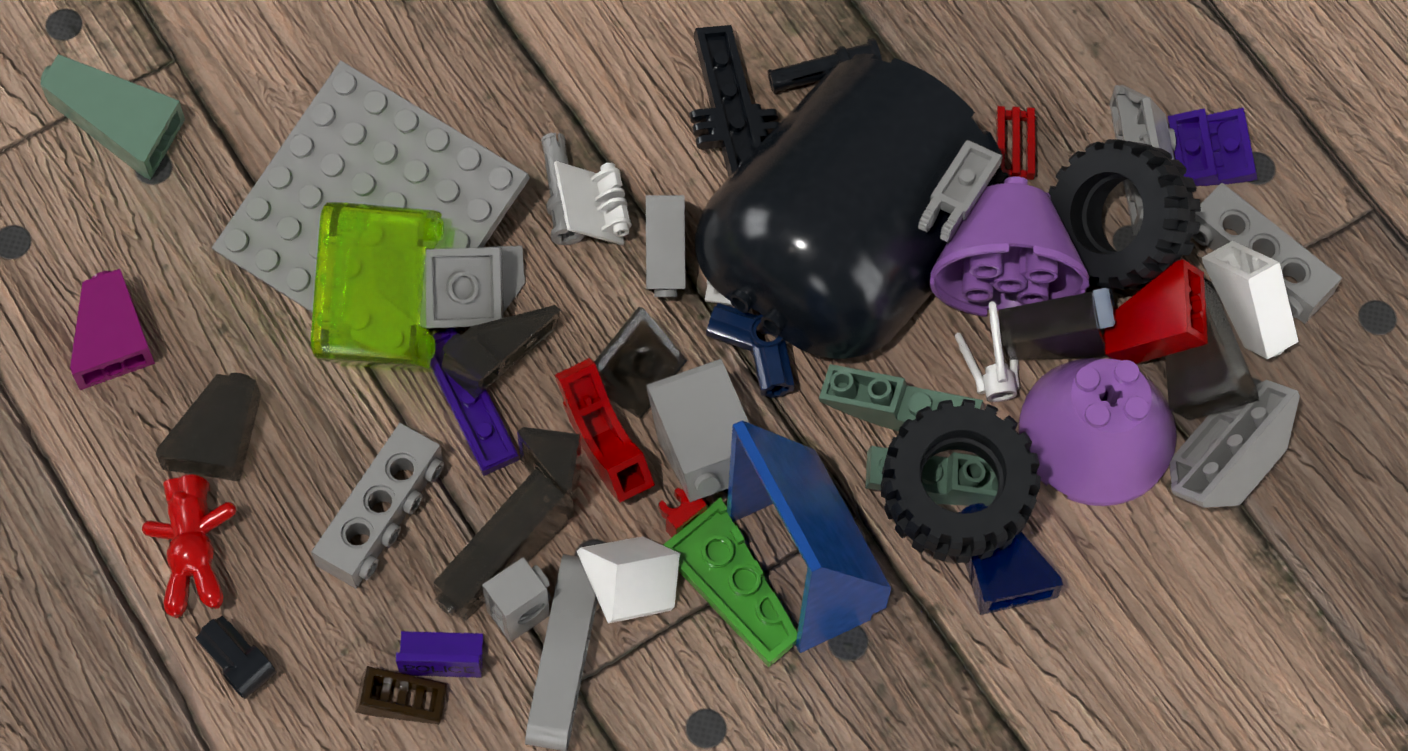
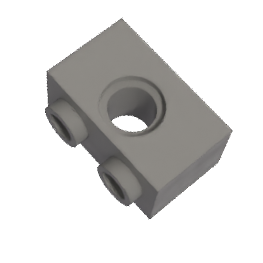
[482,557,551,642]

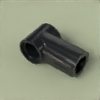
[196,616,277,700]

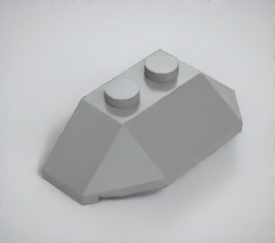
[1109,85,1176,236]
[1170,380,1300,508]

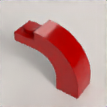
[554,358,655,503]

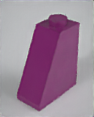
[70,269,155,390]

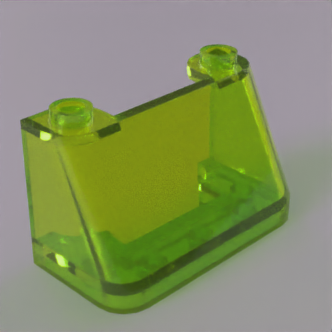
[311,202,444,369]

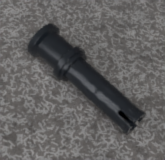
[767,38,882,93]

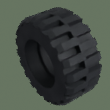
[1048,139,1201,290]
[881,399,1041,563]

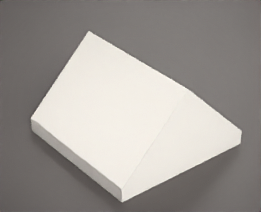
[577,536,680,624]

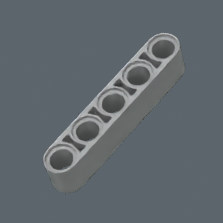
[525,554,598,751]

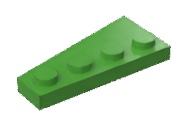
[663,497,797,667]

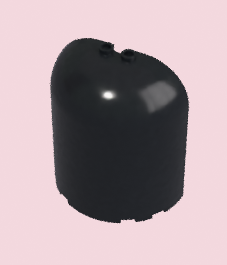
[695,54,1009,359]

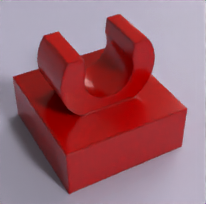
[658,488,707,537]

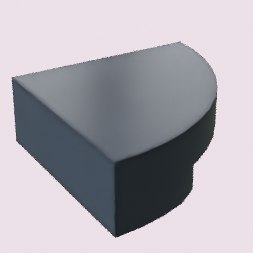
[1093,288,1116,329]

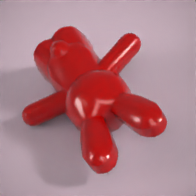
[142,474,236,618]

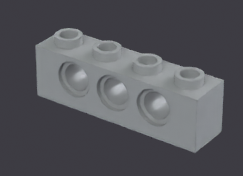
[1192,183,1342,324]
[311,423,444,589]

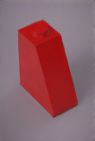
[1102,259,1208,364]

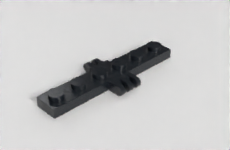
[689,25,780,178]

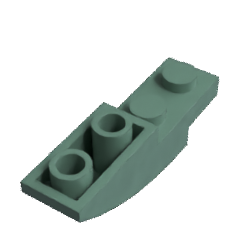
[819,364,984,431]
[865,446,998,506]

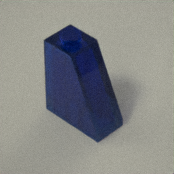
[959,503,1063,615]

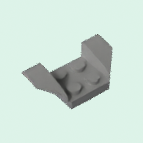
[373,246,525,328]

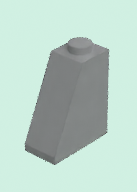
[646,195,685,297]

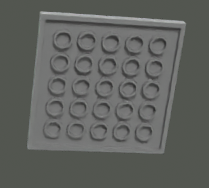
[212,60,530,369]

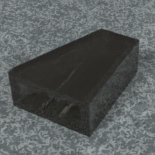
[999,292,1109,360]
[156,373,261,482]

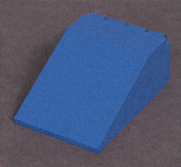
[727,420,891,653]

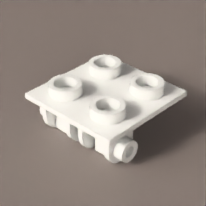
[554,161,632,245]

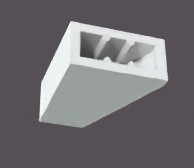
[1202,241,1299,359]

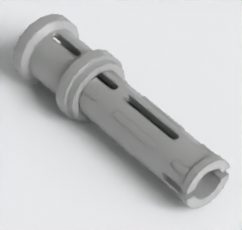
[541,133,585,245]

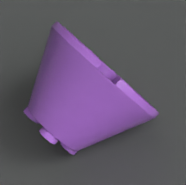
[930,177,1089,319]
[1018,358,1176,506]

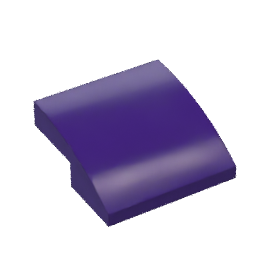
[1168,107,1258,186]

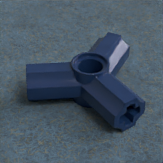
[706,303,795,398]

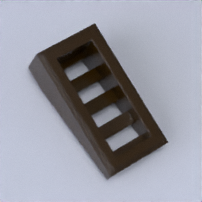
[355,666,447,725]

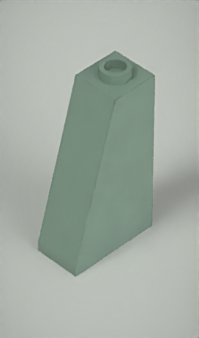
[40,54,185,180]

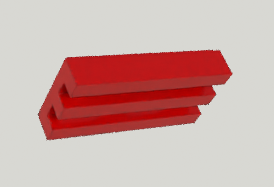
[996,106,1035,180]

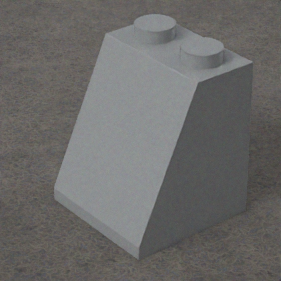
[646,359,749,502]

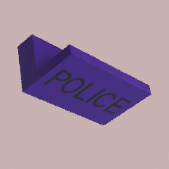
[396,631,484,678]

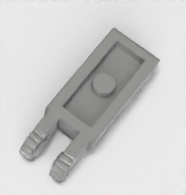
[918,140,1002,242]

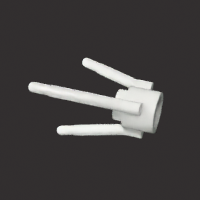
[955,301,1020,402]

